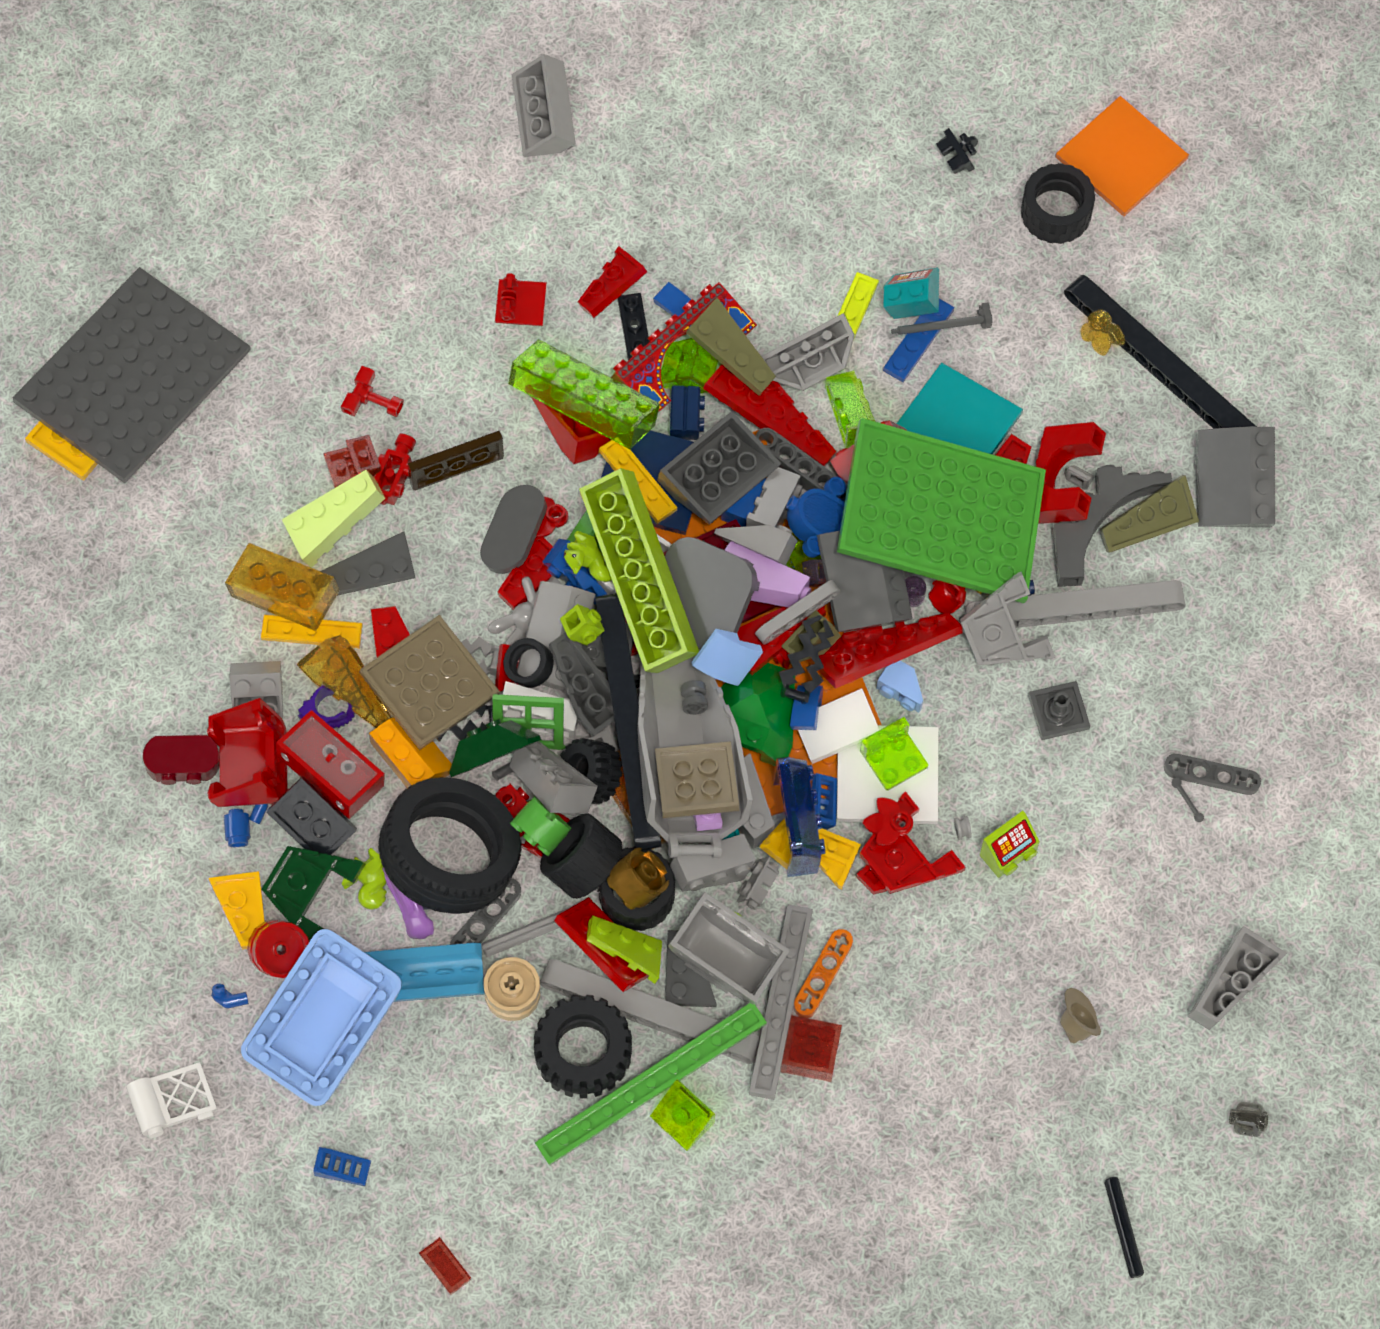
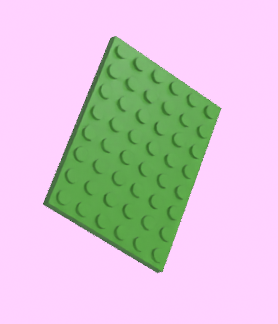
[837,418,1046,603]

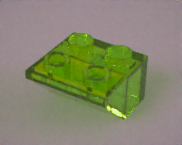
[661,338,718,394]

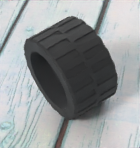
[1021,163,1095,244]
[540,813,622,899]
[599,846,675,931]

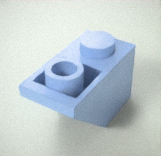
[876,661,923,713]

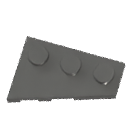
[666,930,717,1007]

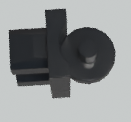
[936,128,978,174]

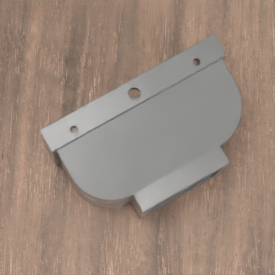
[668,892,790,1005]

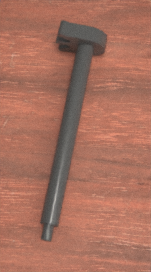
[891,302,993,335]

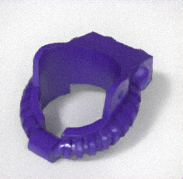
[297,685,358,729]

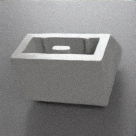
[229,661,283,719]

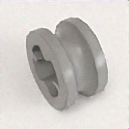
[954,816,972,840]

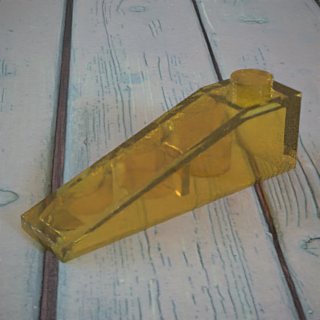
[297,635,392,728]

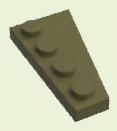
[686,298,776,396]
[1100,475,1199,553]

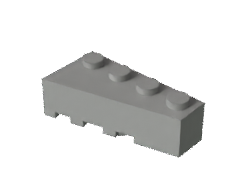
[509,741,598,815]
[1188,926,1287,1030]

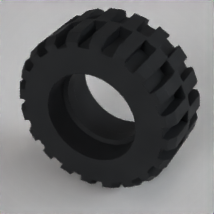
[534,995,632,1099]

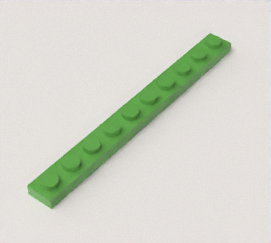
[535,1003,767,1166]

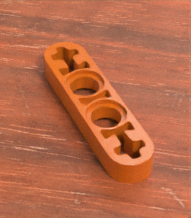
[794,929,853,1019]

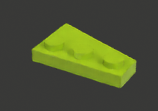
[587,916,662,984]

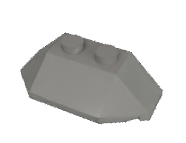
[761,313,855,391]

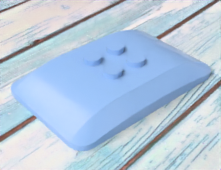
[241,929,402,1106]

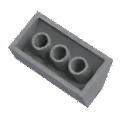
[512,54,576,157]
[517,581,595,691]

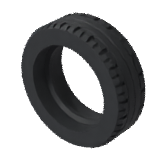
[378,777,522,914]

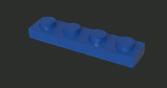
[883,298,954,383]

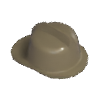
[1060,988,1101,1044]

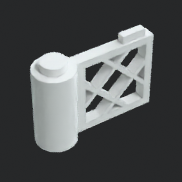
[126,1062,217,1138]

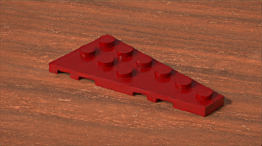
[703,365,836,467]
[808,613,963,689]

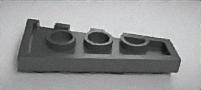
[313,531,415,600]

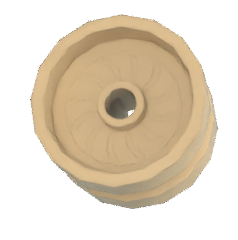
[484,957,540,1021]

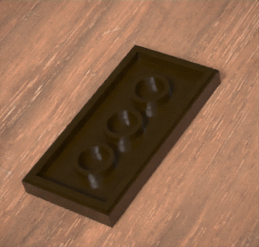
[408,430,504,491]

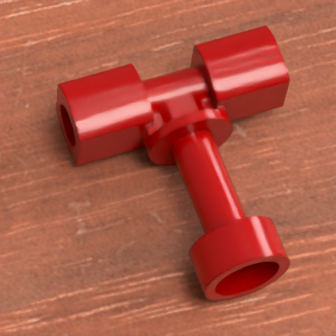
[341,366,404,417]

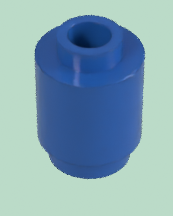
[224,809,251,848]

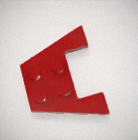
[859,792,966,894]

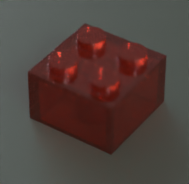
[781,1015,842,1082]

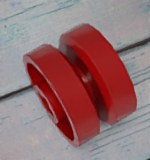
[247,920,309,978]

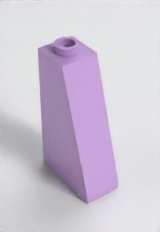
[725,541,811,607]

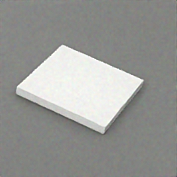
[837,725,938,824]

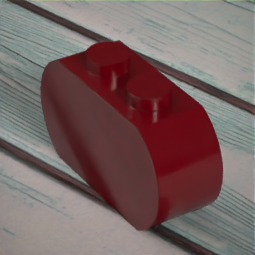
[143,735,220,785]

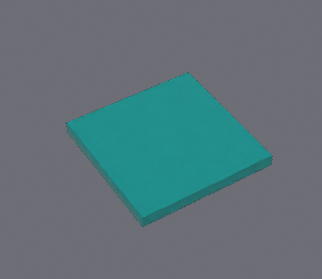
[896,362,1023,455]

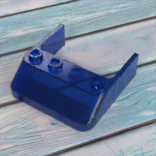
[773,757,826,877]

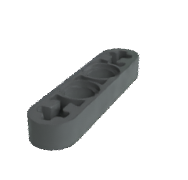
[1164,754,1261,795]
[450,878,521,945]

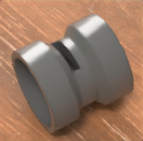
[681,680,708,715]

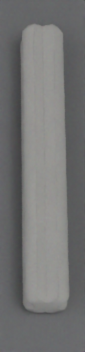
[482,907,571,957]

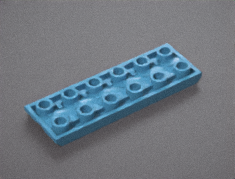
[364,943,485,1002]

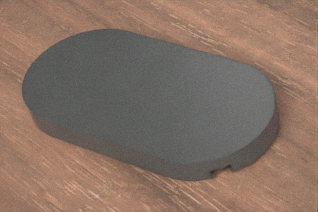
[480,485,547,574]

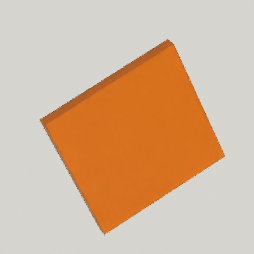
[1055,96,1189,217]

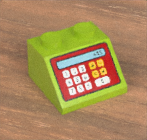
[979,810,1040,878]

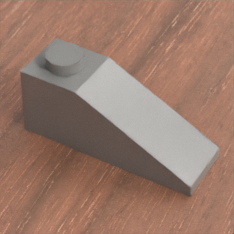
[714,525,798,566]

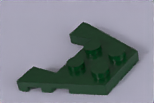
[261,846,366,942]

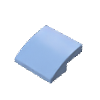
[691,629,763,686]

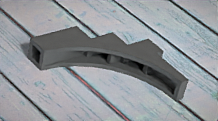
[1052,465,1172,587]

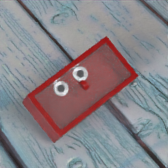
[276,710,385,819]

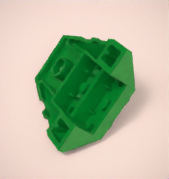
[721,663,795,769]

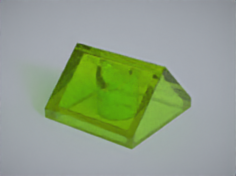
[650,1079,715,1151]

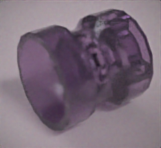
[905,576,927,608]

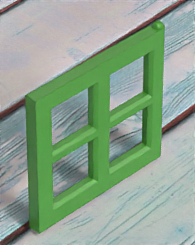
[493,694,566,750]

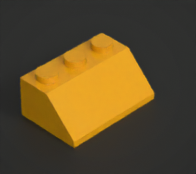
[369,718,452,789]

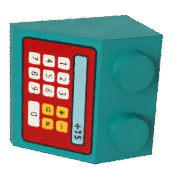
[883,267,939,319]

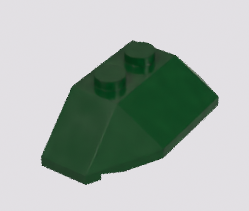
[449,719,542,777]

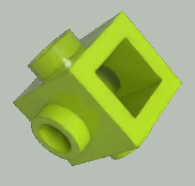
[560,604,605,645]

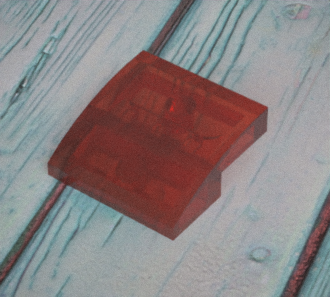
[323,435,381,488]

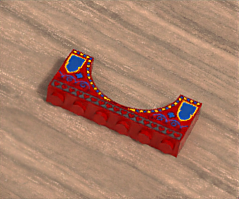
[610,282,757,421]

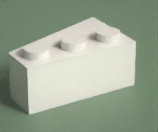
[503,681,579,739]

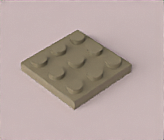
[655,741,739,818]

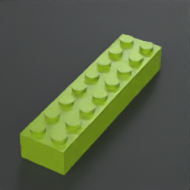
[579,468,699,673]

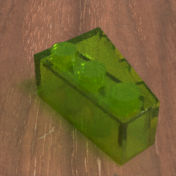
[825,370,876,448]

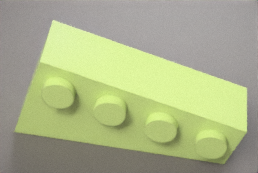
[282,470,385,567]

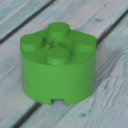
[510,796,571,856]

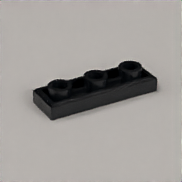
[617,293,650,361]

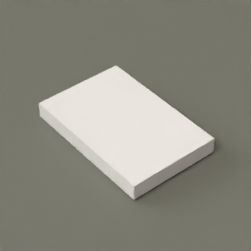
[798,689,881,764]

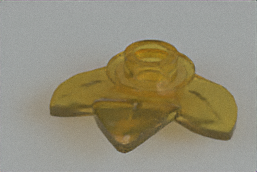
[1081,310,1125,356]

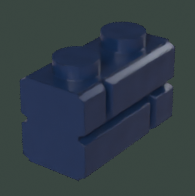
[670,386,705,440]

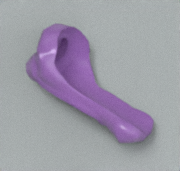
[382,867,434,939]

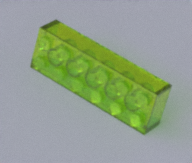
[508,339,660,449]

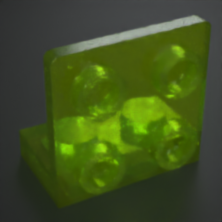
[860,717,928,791]

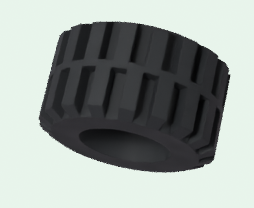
[560,738,622,805]

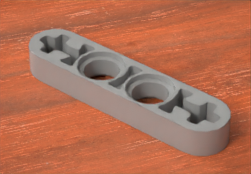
[755,580,840,644]

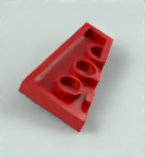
[737,607,826,675]

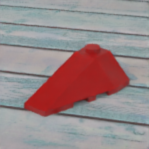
[526,379,618,464]

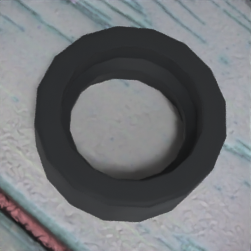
[503,638,554,688]

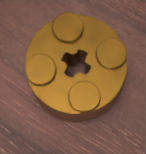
[607,848,669,910]

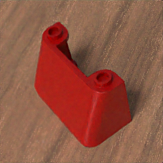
[207,698,288,807]

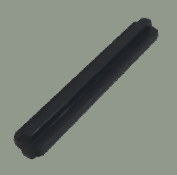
[1104,1177,1144,1278]

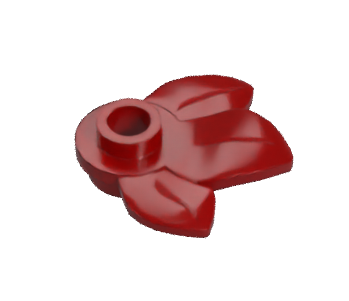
[536,497,569,537]
[862,797,913,845]

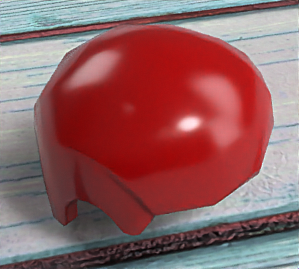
[929,580,966,614]

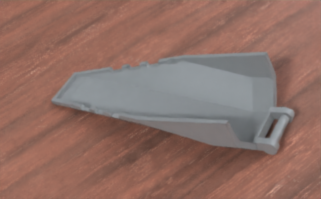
[637,649,753,858]

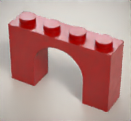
[1035,422,1106,524]

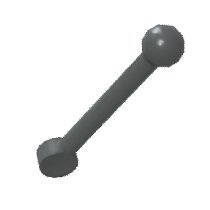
[1171,778,1204,822]

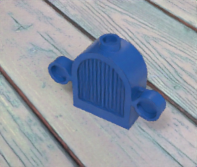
[786,477,846,558]

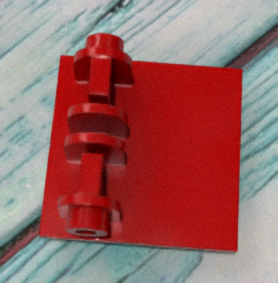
[495,273,547,326]

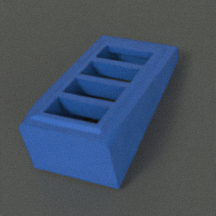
[806,773,837,830]
[313,1147,371,1186]

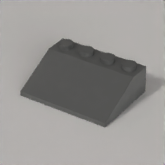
[657,411,782,525]
[1198,426,1275,528]
[817,531,913,632]

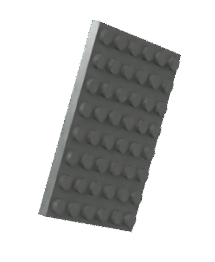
[12,267,251,483]

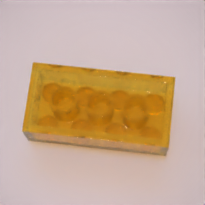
[225,543,340,631]

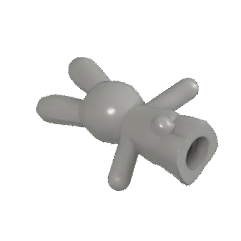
[488,576,561,645]

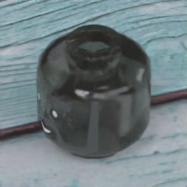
[1229,1101,1269,1137]

